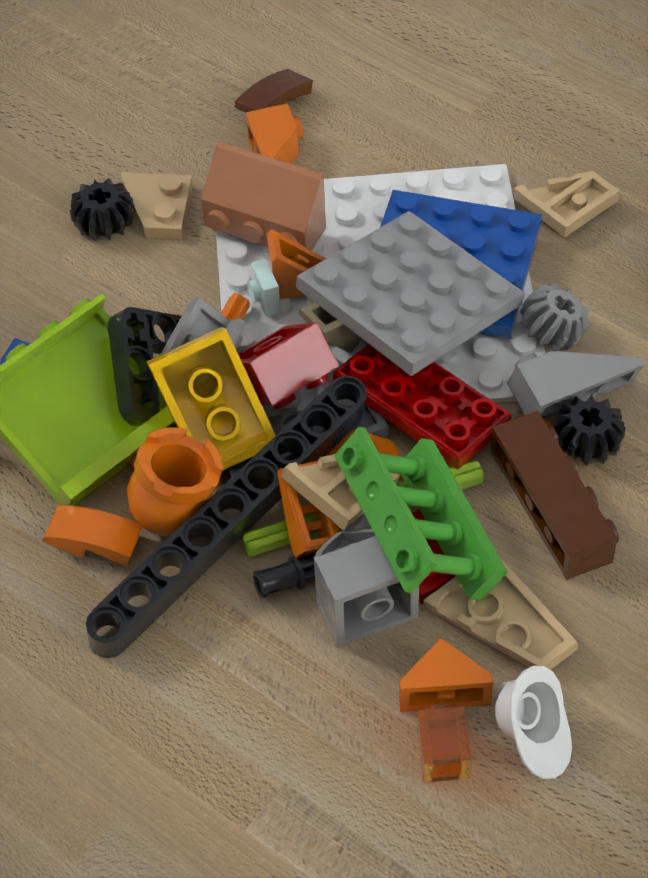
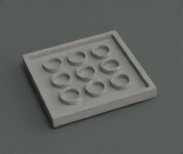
[296,211,524,376]

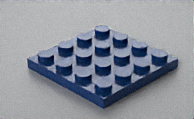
[380,190,542,339]

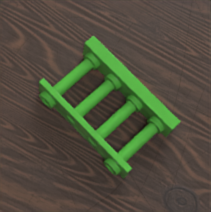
[334,427,508,601]

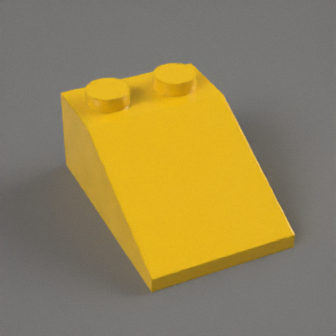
[147,327,276,471]

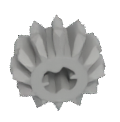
[520,283,590,351]

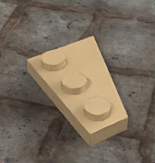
[423,558,578,670]

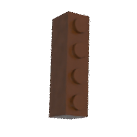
[491,411,619,580]

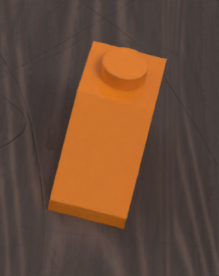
[245,103,303,164]

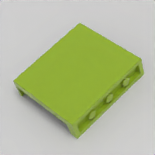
[0,293,178,506]

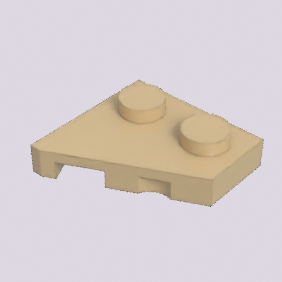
[514,171,620,238]
[121,172,193,240]
[281,454,401,530]

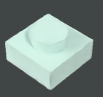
[247,259,281,317]

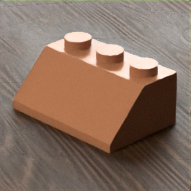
[201,141,326,250]

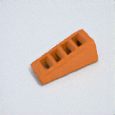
[277,461,340,559]

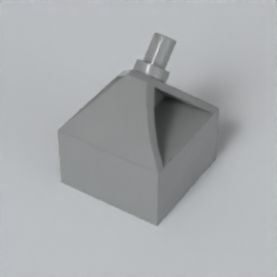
[314,513,419,648]

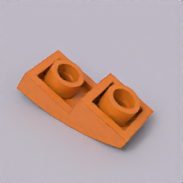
[42,505,142,566]

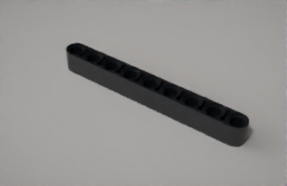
[86,376,367,658]

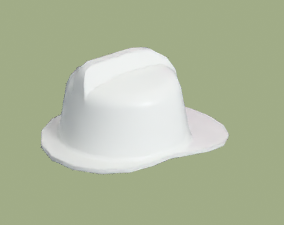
[495,666,572,779]

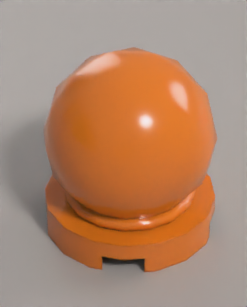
[127,428,223,536]

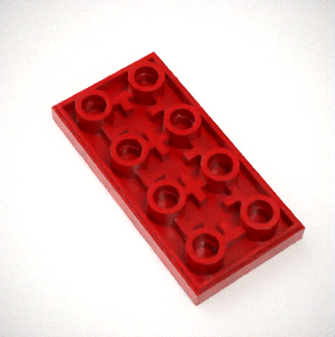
[332,343,512,470]

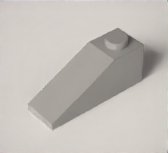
[507,351,645,419]

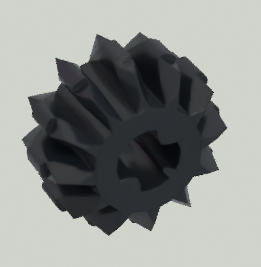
[70,178,134,241]
[554,394,626,466]

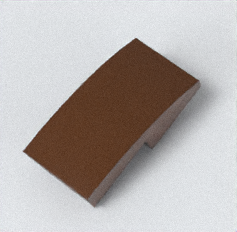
[234,69,313,113]

